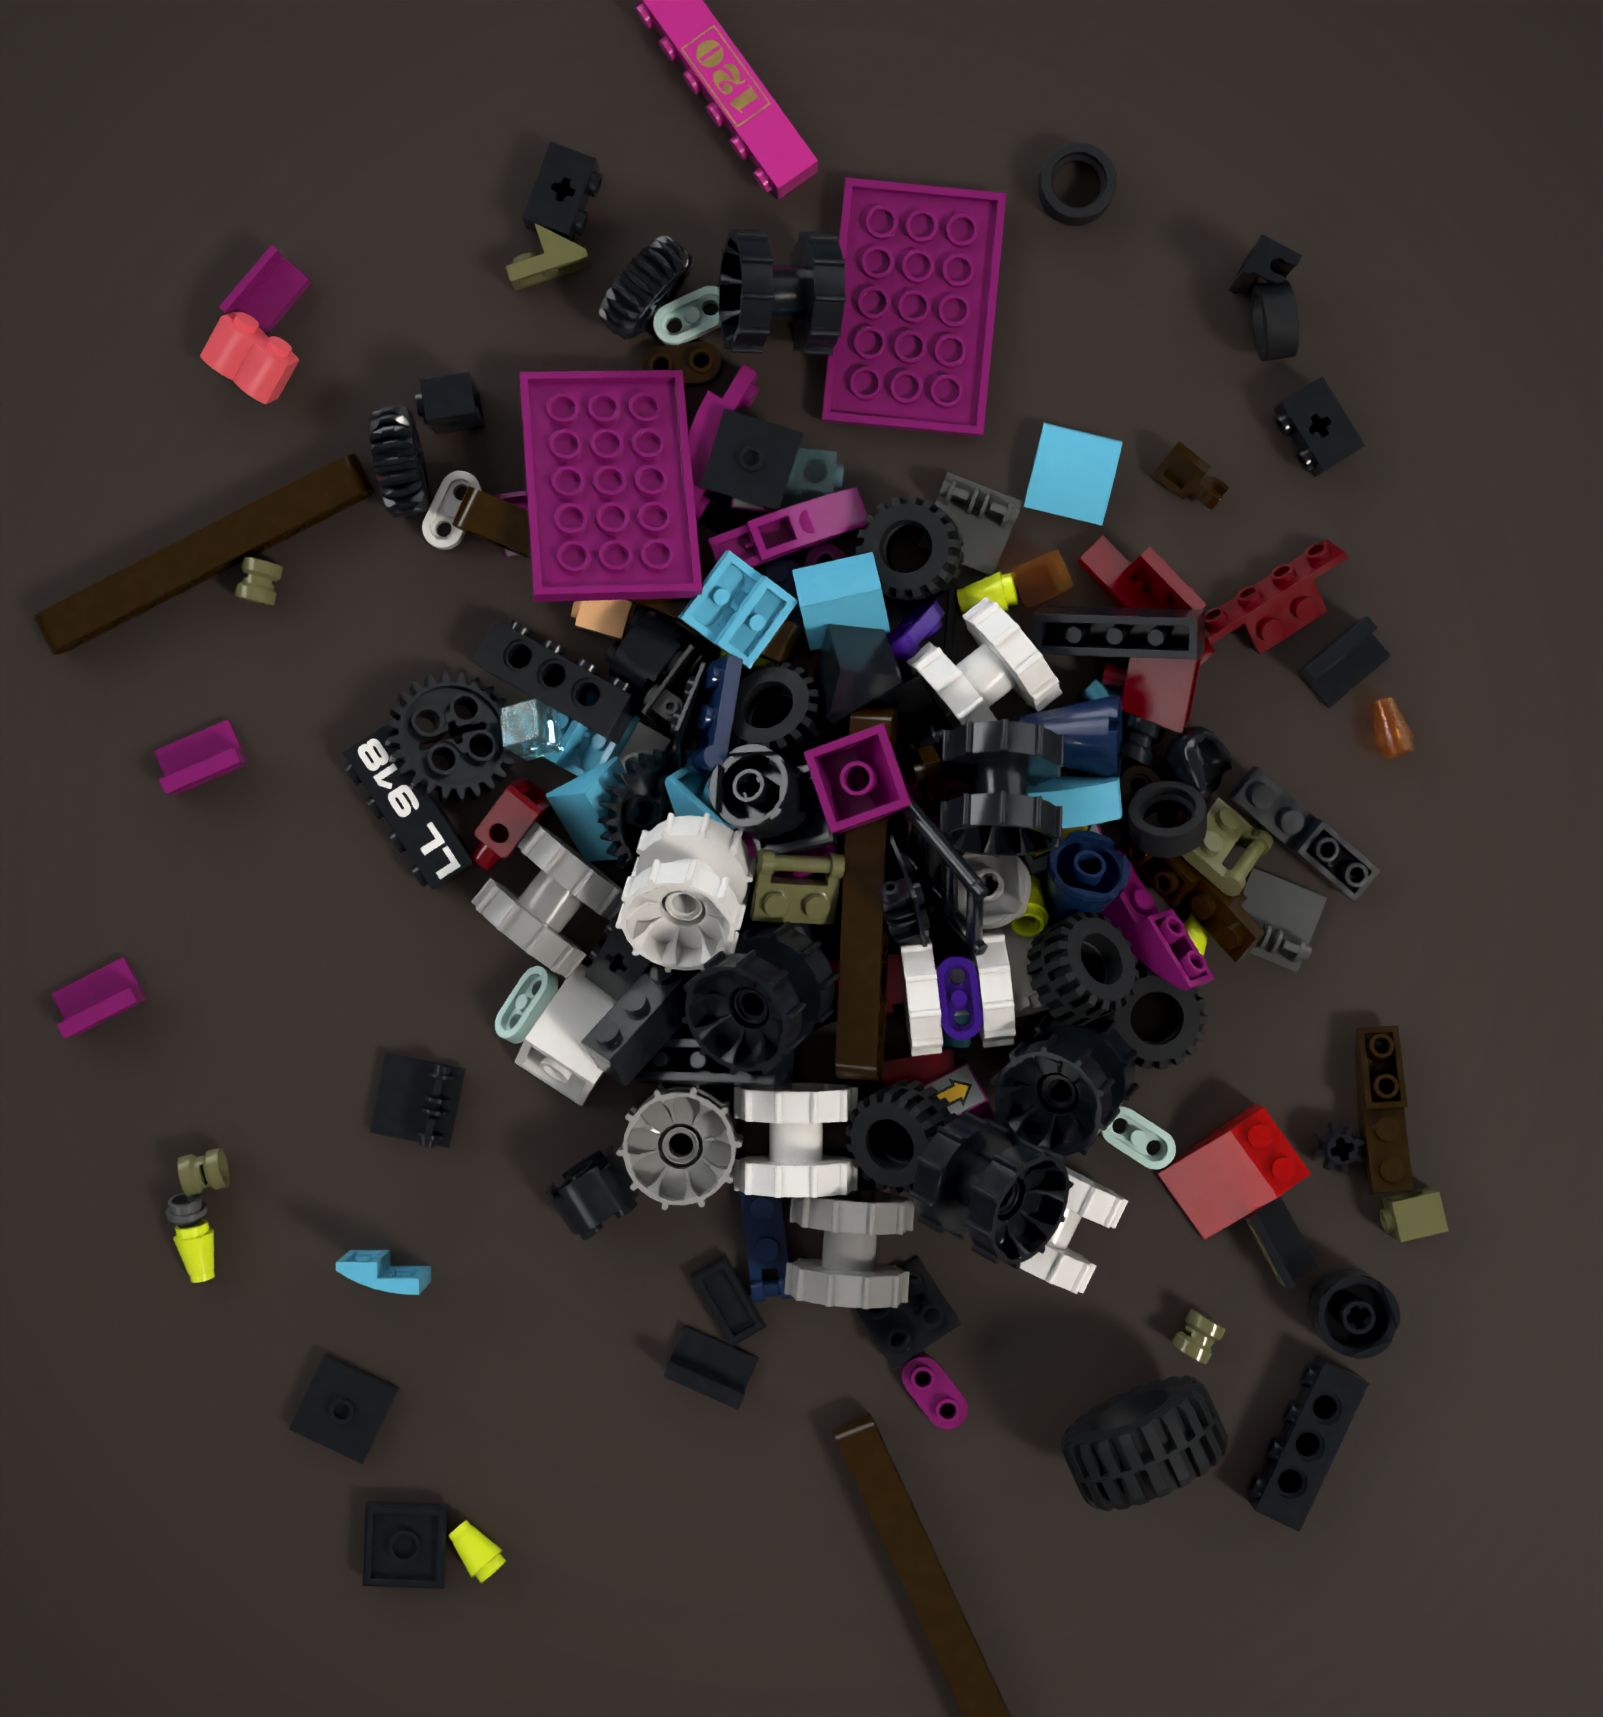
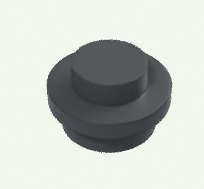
[165,1193,207,1227]

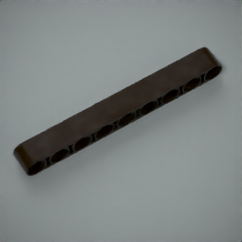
[34,454,375,655]
[452,486,805,665]
[835,707,898,1081]
[833,1412,1012,1717]

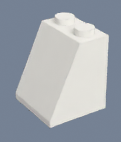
[514,963,617,1107]

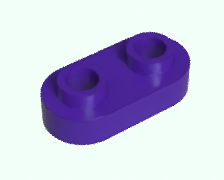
[889,598,945,662]
[936,955,983,1040]

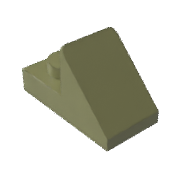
[506,223,591,291]

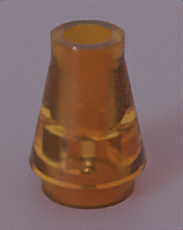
[1370,697,1416,760]

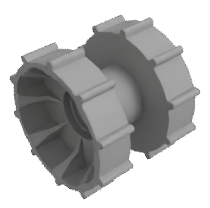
[471,821,625,979]
[616,1084,744,1210]
[784,1189,915,1309]

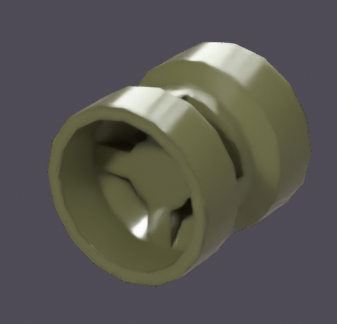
[234,557,284,607]
[178,1147,230,1196]
[1171,1308,1227,1365]

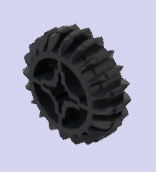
[599,235,693,340]
[368,406,430,518]

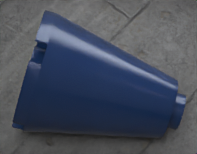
[1019,696,1122,778]
[1045,831,1131,927]

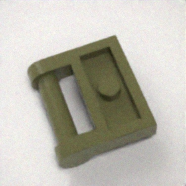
[1182,797,1274,896]
[749,849,845,925]

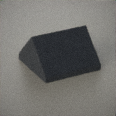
[815,624,903,724]

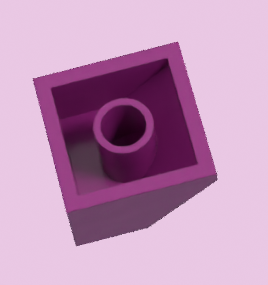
[803,723,912,833]

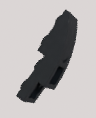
[1228,766,1380,902]

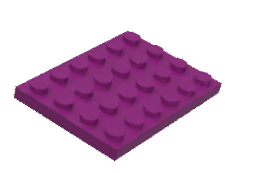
[822,177,1007,438]
[519,370,703,602]

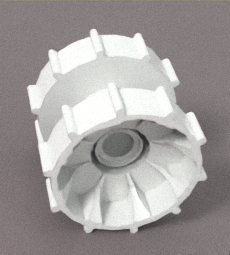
[906,597,1063,729]
[615,813,757,973]
[897,927,1016,1056]
[734,1083,858,1198]
[1019,1167,1128,1294]

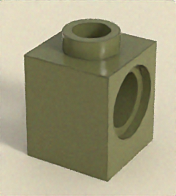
[1380,1187,1449,1243]

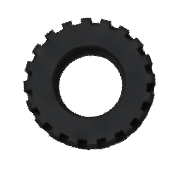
[1061,1376,1228,1511]

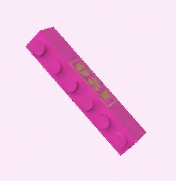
[635,0,818,200]

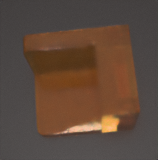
[1010,549,1074,609]

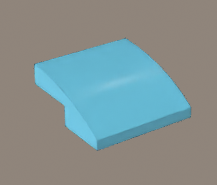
[1023,422,1123,526]
[678,550,798,669]
[526,679,641,777]
[336,1250,431,1295]

